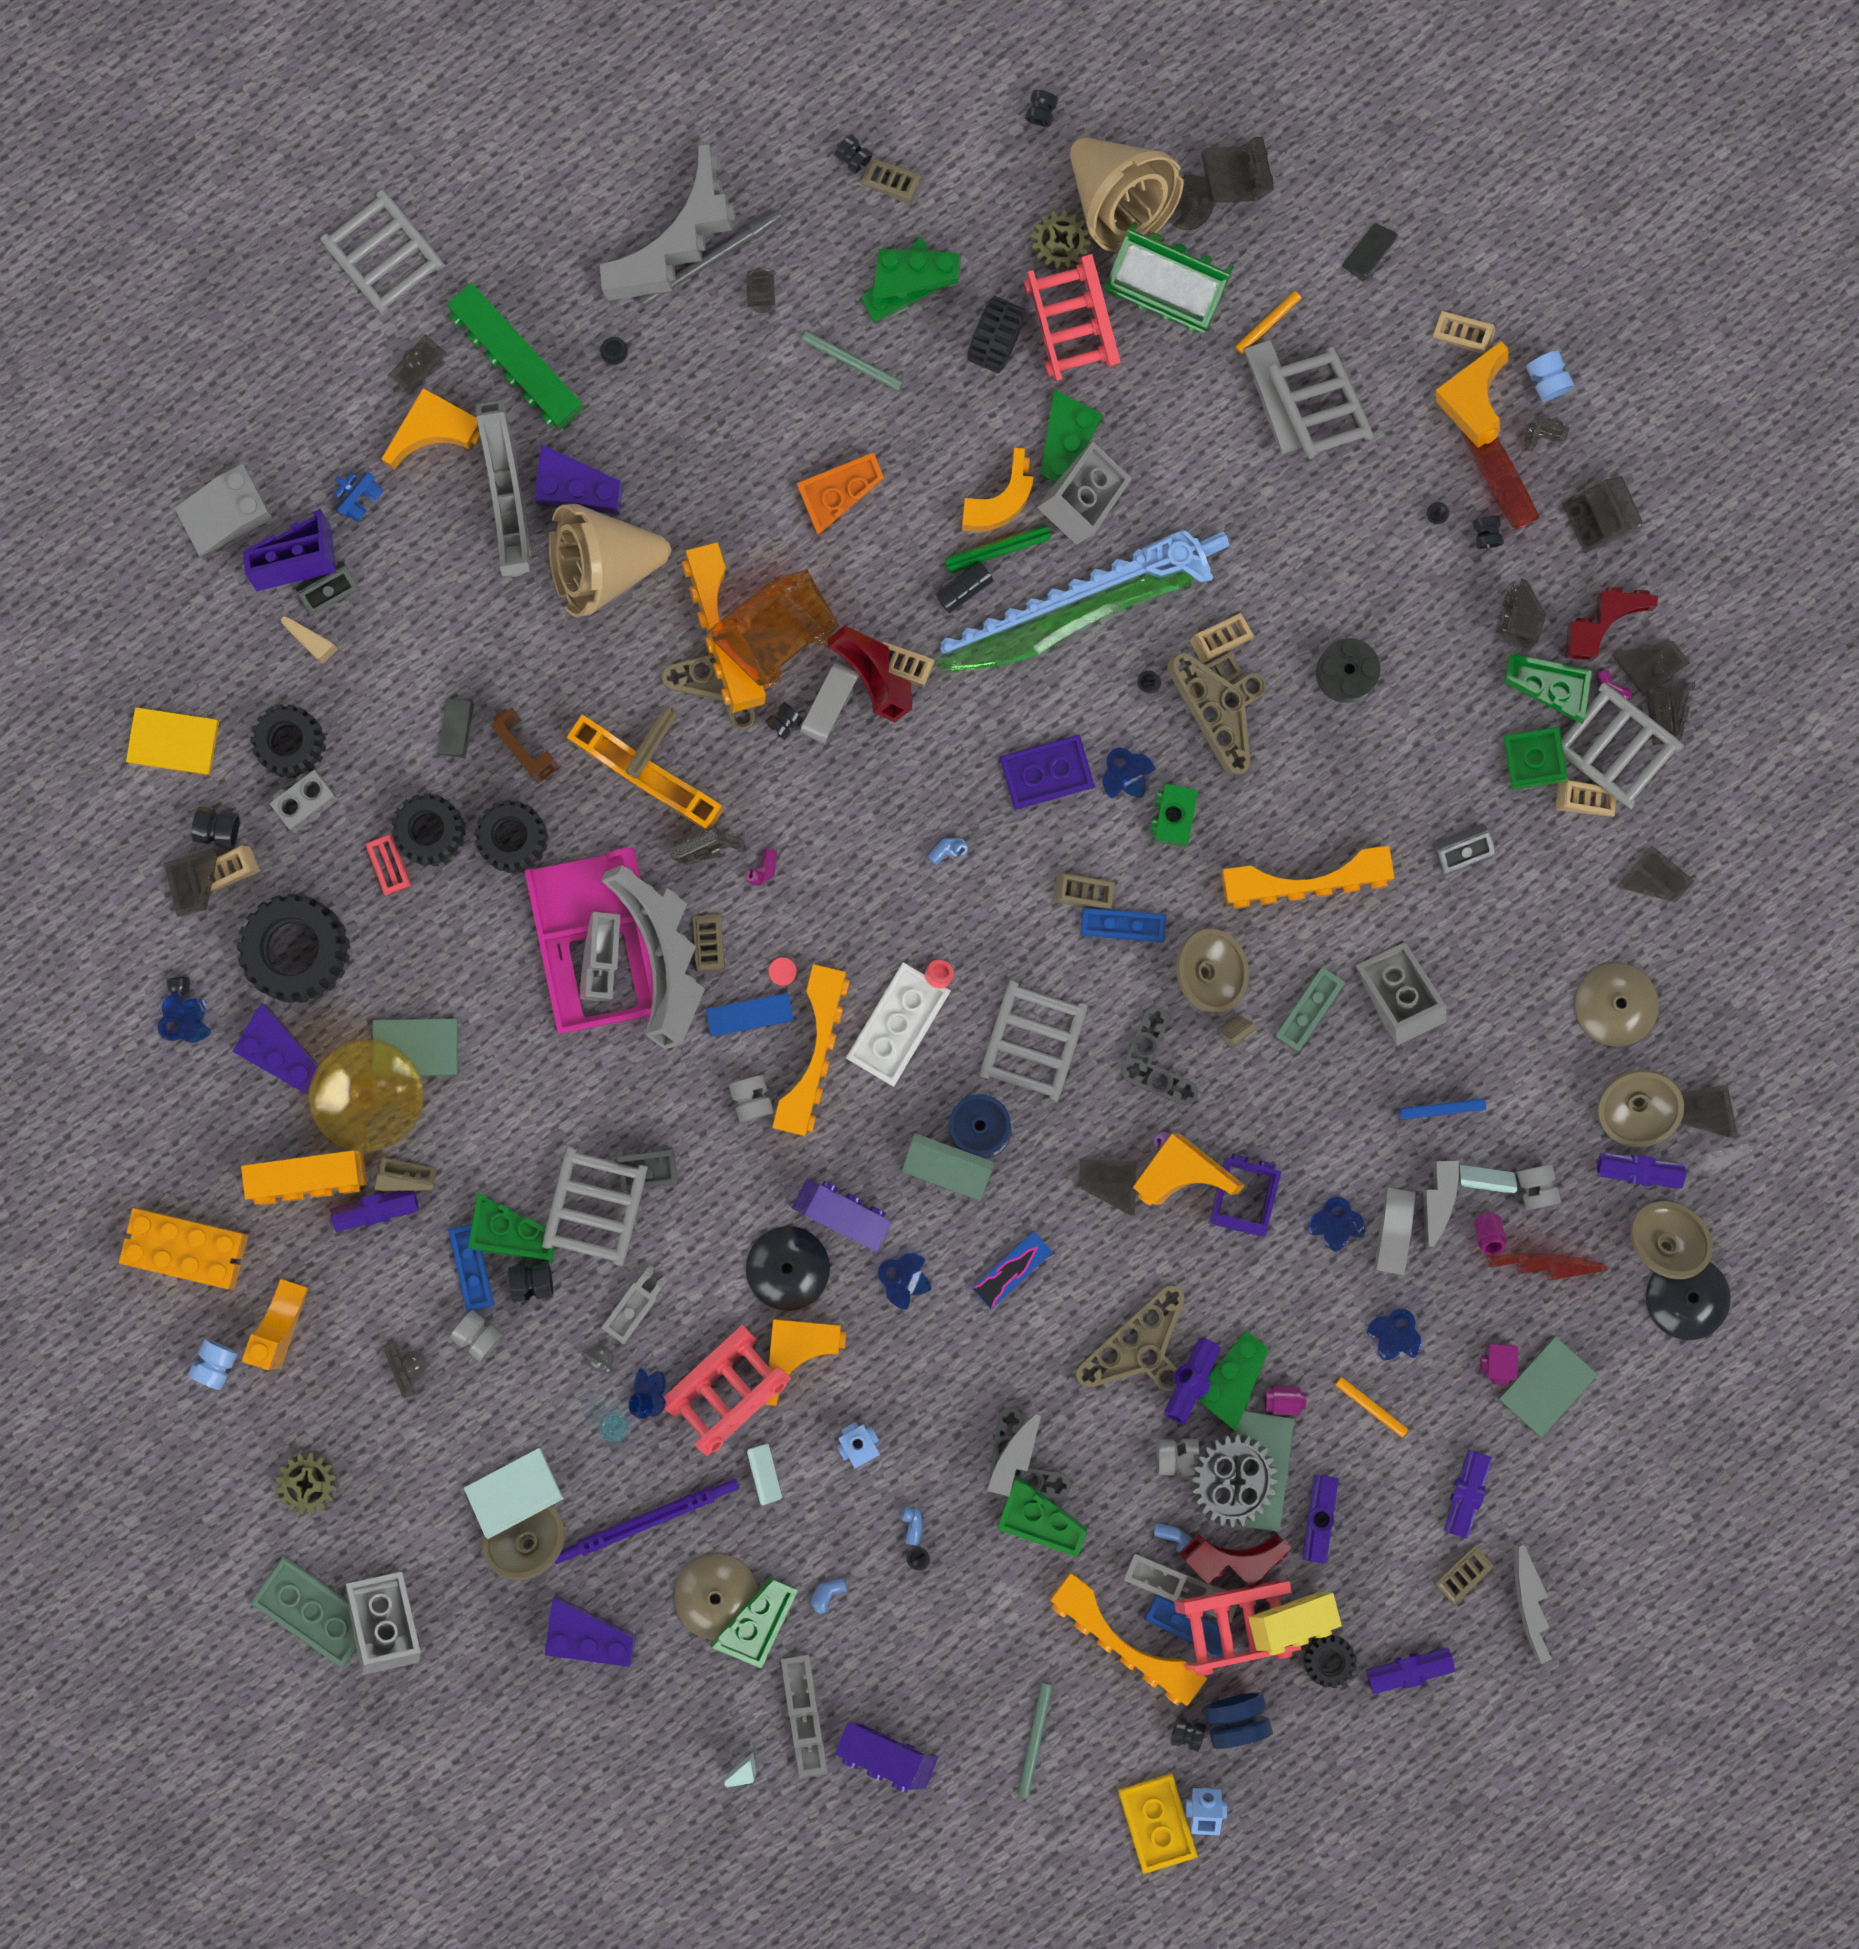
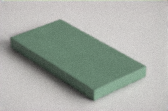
[1224,1411,1294,1532]
[250,1556,356,1669]

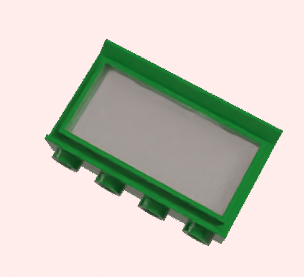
[1104,222,1234,333]

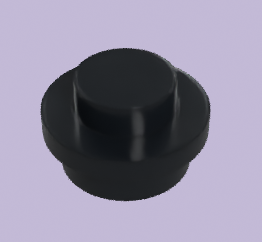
[600,337,628,365]

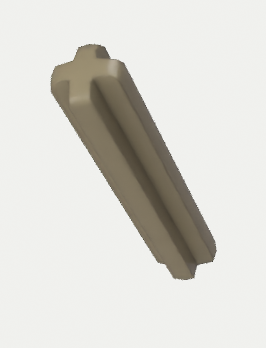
[625,707,676,778]

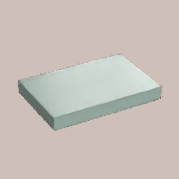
[464,1448,564,1539]

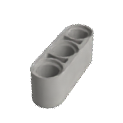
[800,661,860,744]

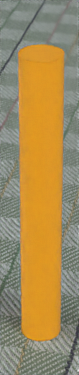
[1235,291,1301,355]
[1335,1376,1409,1438]

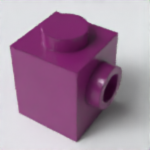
[1480,1344,1518,1385]

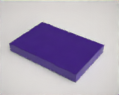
[999,734,1095,810]

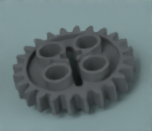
[1187,1433,1278,1527]

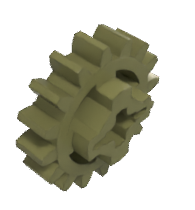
[1031,210,1091,272]
[275,1453,339,1515]

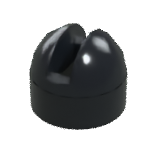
[1427,502,1450,524]
[1137,670,1161,694]
[167,977,190,997]
[907,1547,930,1571]

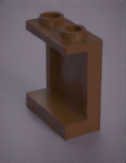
[490,708,560,784]

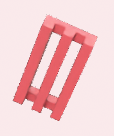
[365,834,412,896]

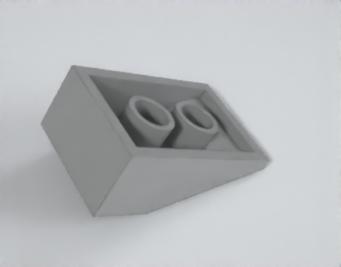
[1037,441,1132,545]
[175,464,274,557]
[1356,942,1447,1045]
[346,1572,421,1675]

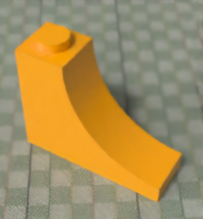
[1436,341,1508,448]
[382,388,481,470]
[1133,1133,1245,1206]
[242,1279,308,1370]
[765,1319,846,1406]

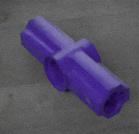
[1597,1153,1686,1189]
[330,1190,419,1232]
[1163,1337,1221,1425]
[1443,1449,1493,1539]
[1302,1474,1339,1564]
[1366,1647,1455,1694]

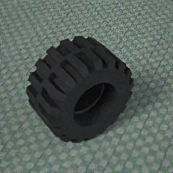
[967,296,1026,374]
[250,704,326,778]
[391,793,466,867]
[474,800,548,873]

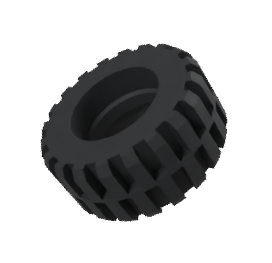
[237,894,350,1003]

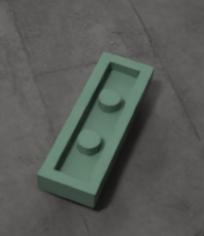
[1275,967,1345,1052]

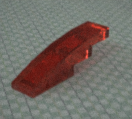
[1462,431,1539,530]
[1486,1253,1608,1280]

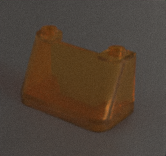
[708,569,840,688]

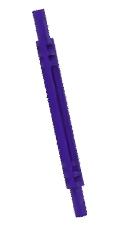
[554,1478,740,1564]

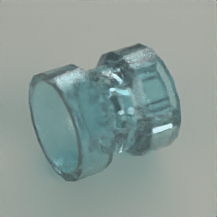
[599,1413,629,1442]

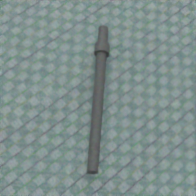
[638,210,782,307]

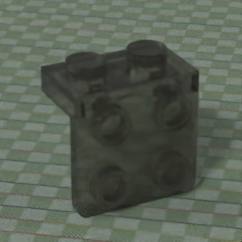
[1201,136,1274,203]

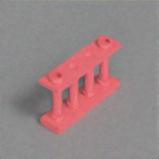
[1023,254,1121,382]
[659,1325,791,1456]
[1174,1580,1301,1676]

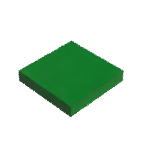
[1503,727,1568,790]

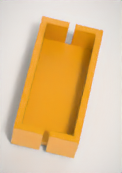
[241,1150,367,1205]
[119,1208,249,1289]

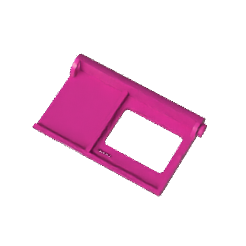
[525,848,653,1034]

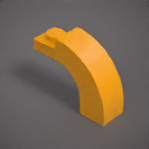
[962,448,1034,532]

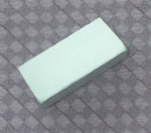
[1458,1165,1517,1193]
[747,1444,782,1505]
[725,1753,756,1787]

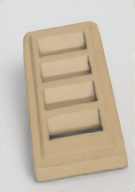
[1433,311,1496,355]
[1190,613,1254,664]
[281,616,338,663]
[883,642,935,688]
[1555,780,1616,817]
[195,846,260,894]

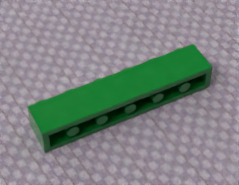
[447,282,584,431]

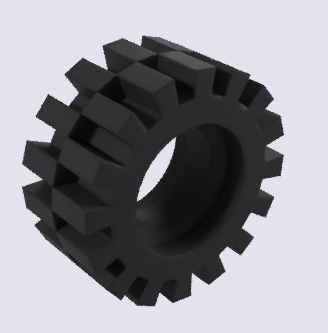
[1303,1634,1357,1688]

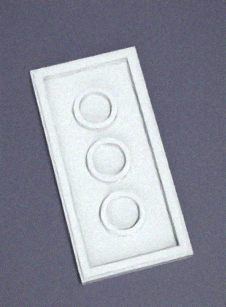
[846,962,951,1087]

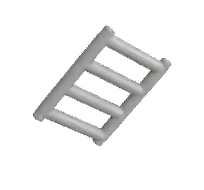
[320,189,445,315]
[1268,347,1374,459]
[1561,683,1684,809]
[979,980,1088,1102]
[542,1147,648,1267]

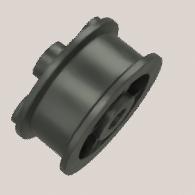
[1316,638,1381,703]

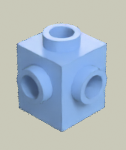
[837,1422,880,1468]
[1185,1788,1227,1836]

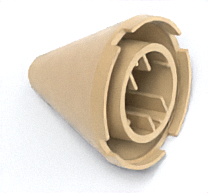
[1070,137,1184,252]
[549,504,671,617]

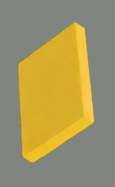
[126,707,219,775]
[1118,1773,1198,1874]

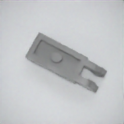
[601,1265,669,1345]

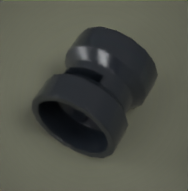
[1025,90,1058,127]
[834,135,873,174]
[1473,515,1504,549]
[765,702,804,741]
[1170,1716,1206,1752]

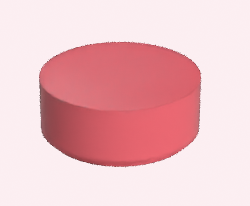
[769,958,797,986]
[925,960,954,989]

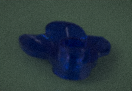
[1102,748,1155,799]
[158,992,211,1043]
[1309,1196,1365,1252]
[878,1253,931,1310]
[1366,1308,1421,1361]
[629,1368,666,1419]

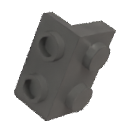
[617,1145,679,1191]

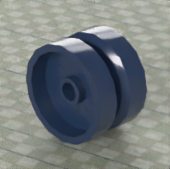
[949,1094,1012,1159]
[1203,1692,1273,1749]

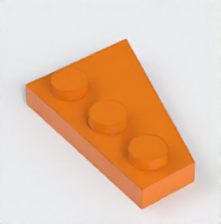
[797,452,884,536]

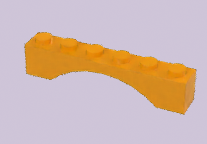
[681,542,766,713]
[566,715,724,833]
[1221,846,1395,909]
[772,964,850,1137]
[1049,1571,1208,1706]

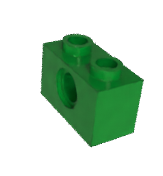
[1150,784,1198,848]

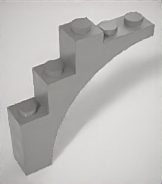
[600,144,736,301]
[476,400,531,577]
[601,865,705,1049]

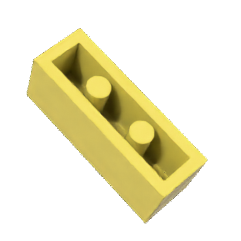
[1248,1592,1342,1655]

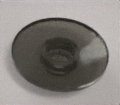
[1169,174,1214,231]

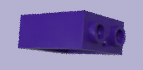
[1208,1154,1281,1237]

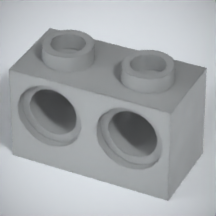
[269,770,339,833]

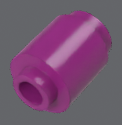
[1474,1212,1507,1255]
[1265,1386,1306,1415]

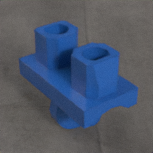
[333,472,383,522]

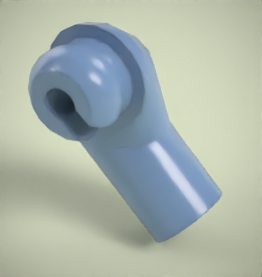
[927,838,968,866]
[901,1506,923,1546]
[1154,1523,1193,1552]
[811,1577,847,1614]

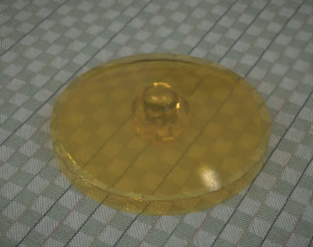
[309,1039,423,1151]

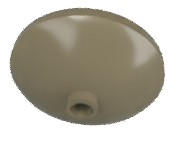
[1176,929,1249,1013]
[1575,963,1659,1047]
[1598,1069,1684,1147]
[1630,1201,1713,1279]
[482,1505,565,1580]
[674,1554,759,1640]

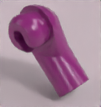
[1595,670,1632,702]
[746,849,777,886]

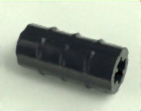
[935,561,994,614]

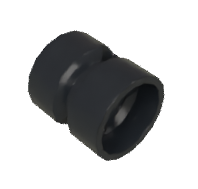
[191,806,240,849]
[508,1262,554,1303]

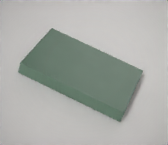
[373,1019,458,1077]
[902,1134,995,1201]
[1498,1336,1598,1438]

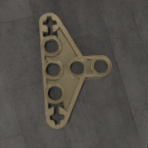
[662,637,795,730]
[1168,653,1266,775]
[1076,1285,1185,1391]

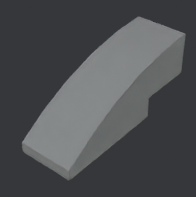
[579,912,620,1002]
[1423,1161,1459,1247]
[1374,1187,1415,1275]
[987,1413,1041,1496]

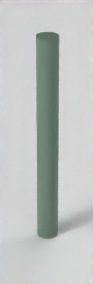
[802,331,903,392]
[1018,1682,1052,1798]

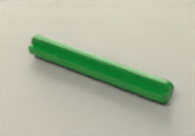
[945,525,1051,573]

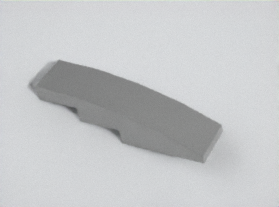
[1244,340,1302,454]
[1514,1542,1551,1664]
[1124,1554,1238,1623]
[781,1655,828,1779]

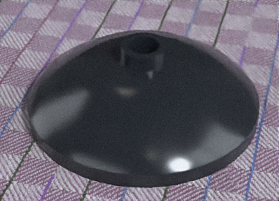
[746,1226,830,1311]
[1646,1262,1731,1340]

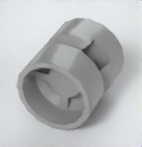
[729,1075,774,1123]
[1517,1164,1562,1210]
[449,1310,504,1363]
[1157,1439,1199,1476]

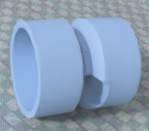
[1526,350,1575,402]
[187,1339,238,1390]

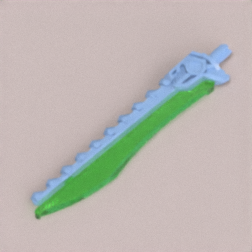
[937,529,1230,670]

